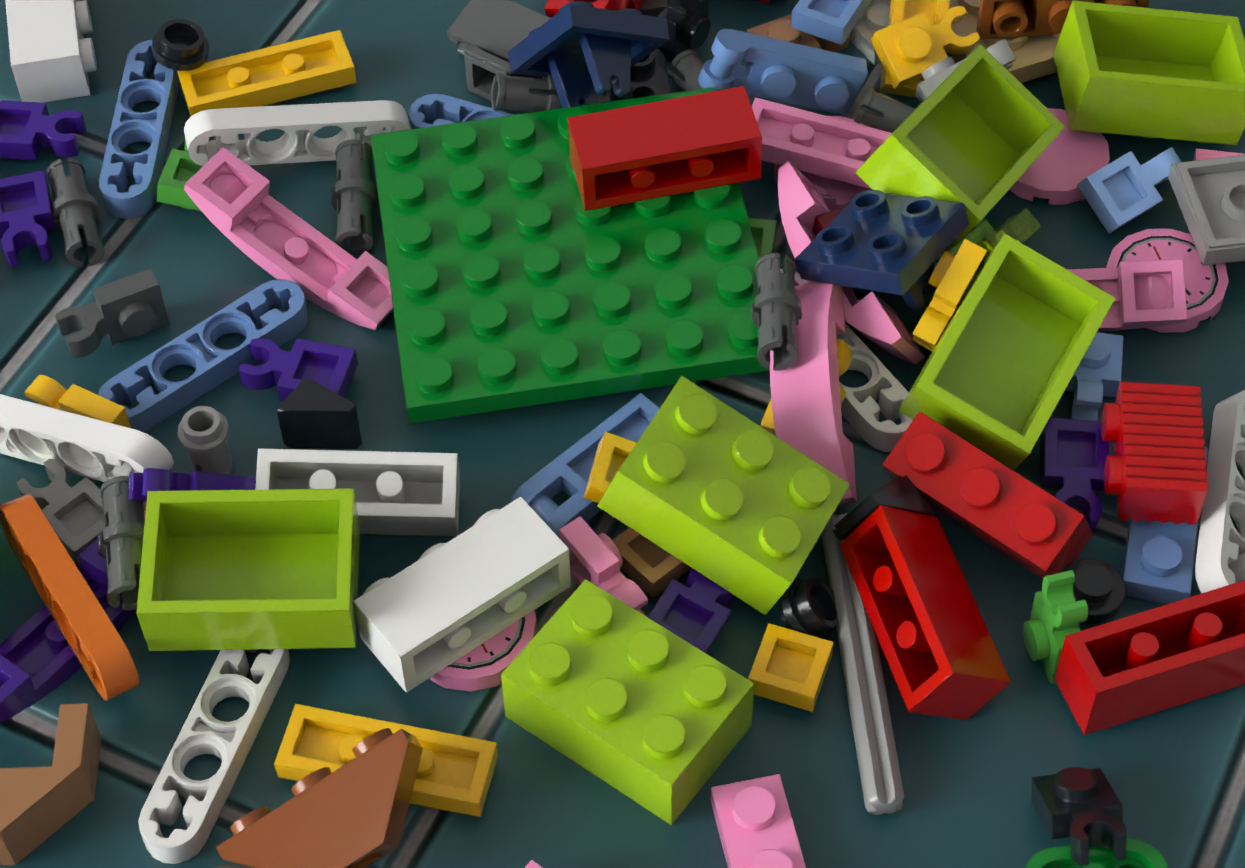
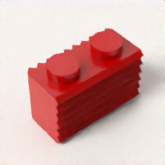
[1101,381,1208,525]

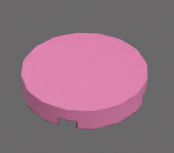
[1009,108,1110,205]

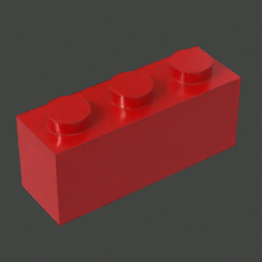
[567,86,762,211]
[882,411,1093,580]
[839,505,1011,720]
[1054,580,1245,735]

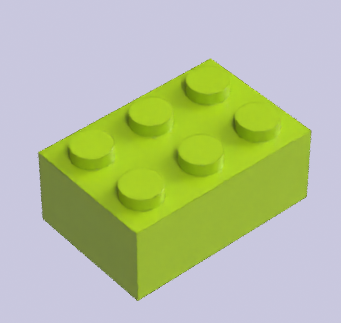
[1053,0,1245,145]
[855,44,1066,256]
[898,233,1116,471]
[597,376,850,616]
[136,488,360,651]
[501,579,754,825]

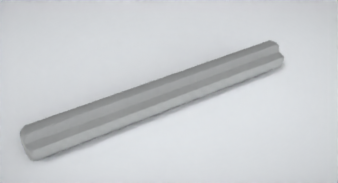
[821,513,904,815]

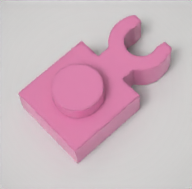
[559,516,648,617]

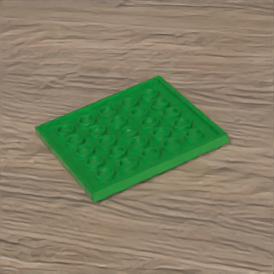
[370,88,770,424]

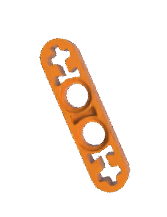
[0,493,139,701]

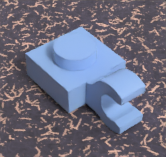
[1077,147,1182,234]
[1065,332,1123,421]

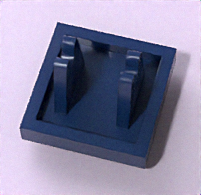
[508,1,670,108]
[795,190,969,310]

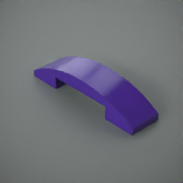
[0,539,137,722]

